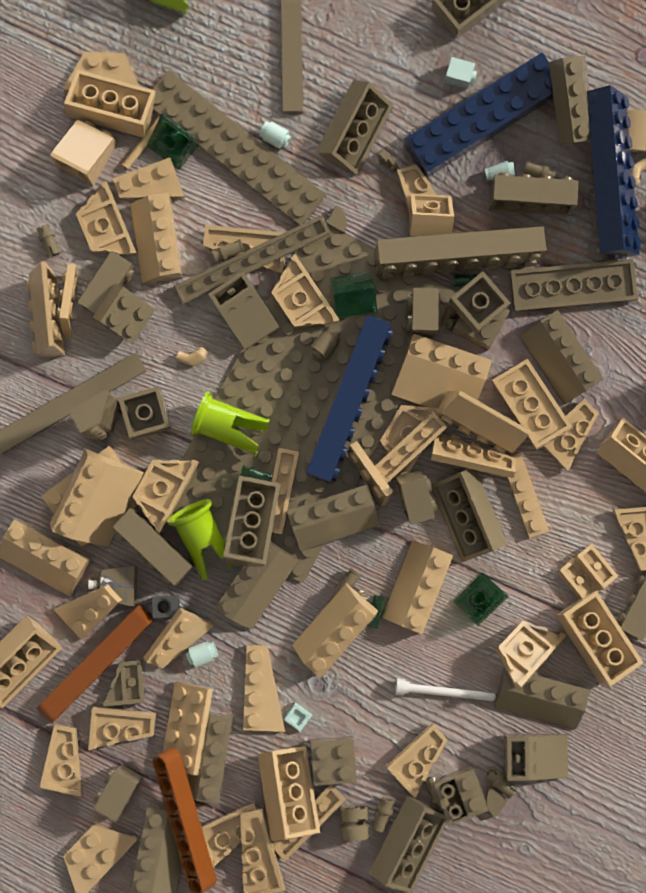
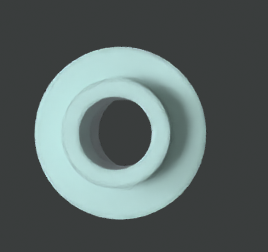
[259,121,291,149]
[186,641,219,668]

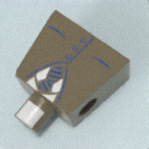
[88,566,138,606]

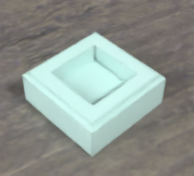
[283,702,312,732]

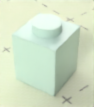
[444,57,477,90]

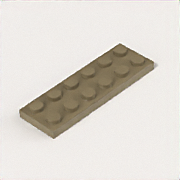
[510,259,638,312]

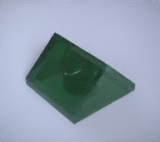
[147,113,198,170]
[330,271,378,318]
[453,573,509,626]

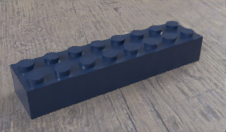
[404,52,554,178]
[587,85,641,260]
[306,314,393,484]

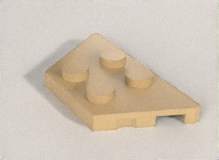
[63,51,139,93]
[76,181,137,255]
[271,254,339,328]
[380,405,441,474]
[132,460,199,534]
[496,621,567,690]
[63,823,138,893]

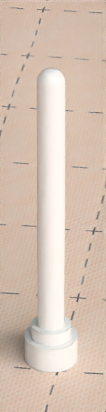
[395,678,496,701]

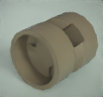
[340,805,369,841]

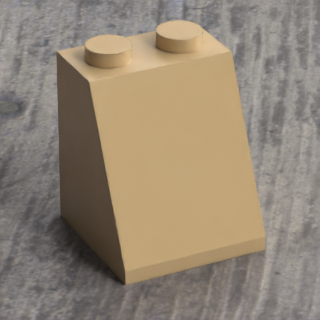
[50,119,117,186]

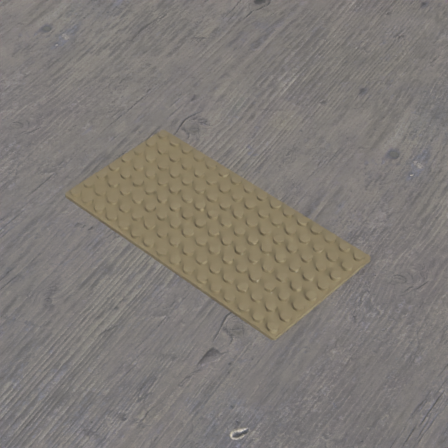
[173,225,456,582]

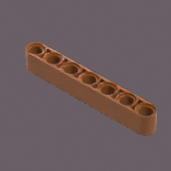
[36,605,155,724]
[153,747,217,893]

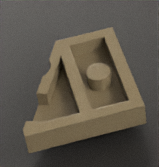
[103,660,145,706]

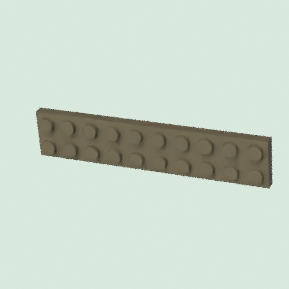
[152,70,326,226]

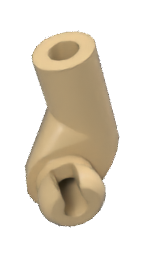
[632,158,646,186]
[176,347,207,366]

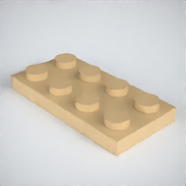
[492,359,572,450]
[163,681,213,775]

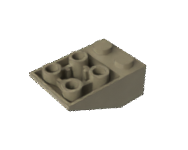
[208,271,279,350]
[504,734,568,781]

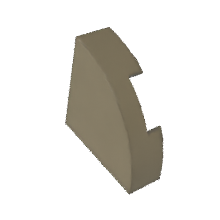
[378,149,398,173]
[326,206,347,233]
[486,787,508,818]

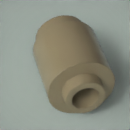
[311,329,341,360]

